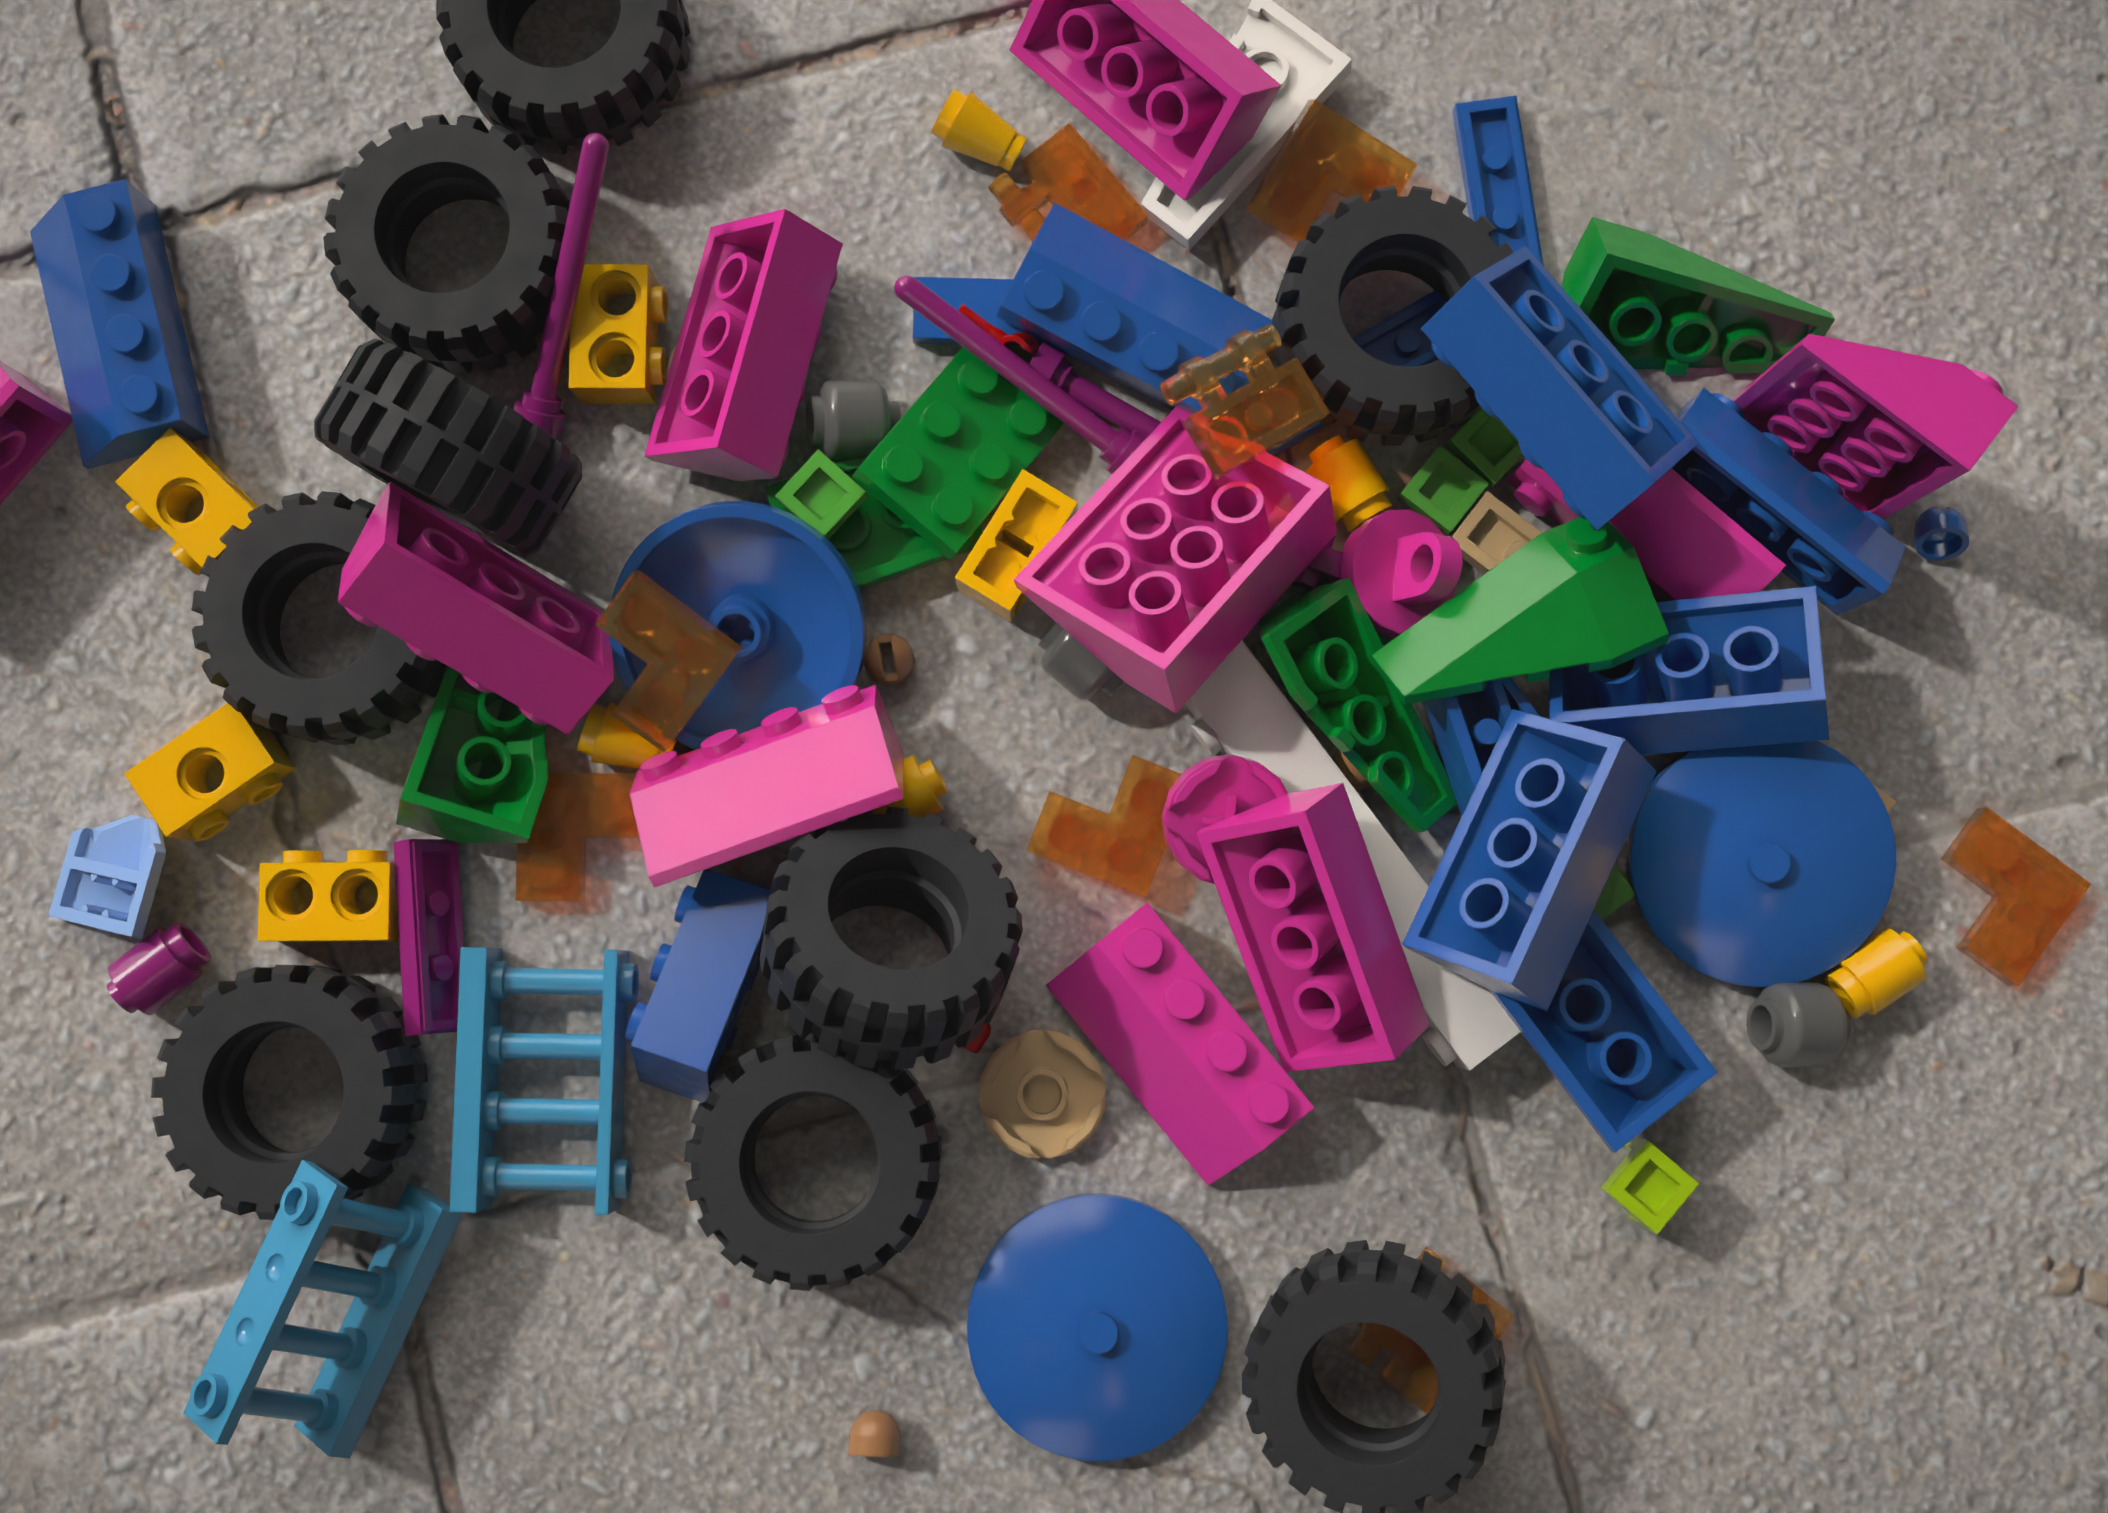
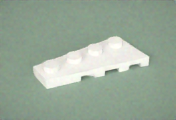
[1141,0,1352,251]

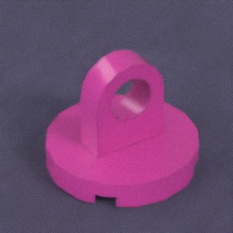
[1340,510,1463,637]
[1162,754,1288,884]

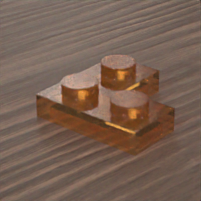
[1245,99,1417,243]
[595,570,743,753]
[1026,755,1181,898]
[515,773,640,902]
[1941,807,2091,986]

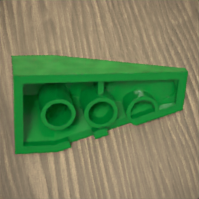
[1561,217,1835,375]
[1371,517,1669,705]
[1259,578,1457,833]
[396,666,548,843]

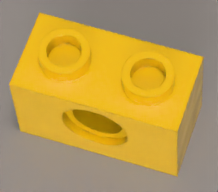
[115,428,259,576]
[124,703,296,842]

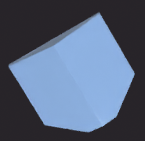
[48,815,166,939]

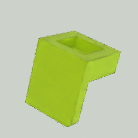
[1600,1137,1699,1235]

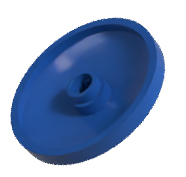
[608,501,867,750]
[1627,741,1896,987]
[967,1193,1228,1461]

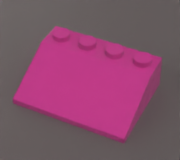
[1732,334,2019,519]
[1014,405,1337,714]

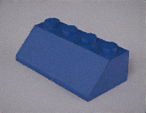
[30,179,210,469]
[996,203,1272,429]
[1421,246,1699,530]
[1672,388,1906,616]
[1549,586,1830,755]
[1402,709,1657,1011]
[1490,910,1718,1153]

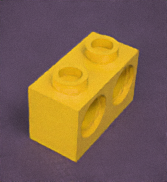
[569,264,668,404]
[955,469,1078,623]
[258,850,399,942]

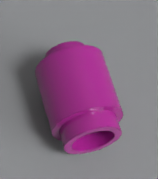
[107,921,211,1015]

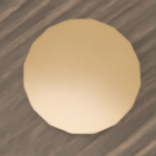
[979,1030,1106,1158]

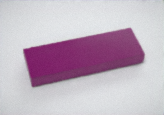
[393,839,464,1036]

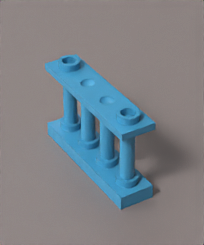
[449,947,639,1215]
[183,1160,463,1459]

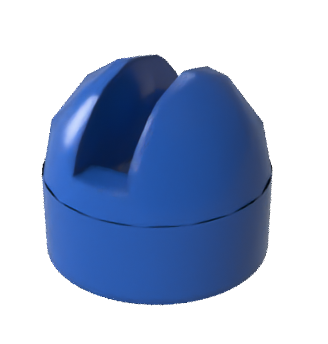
[1914,507,1969,561]

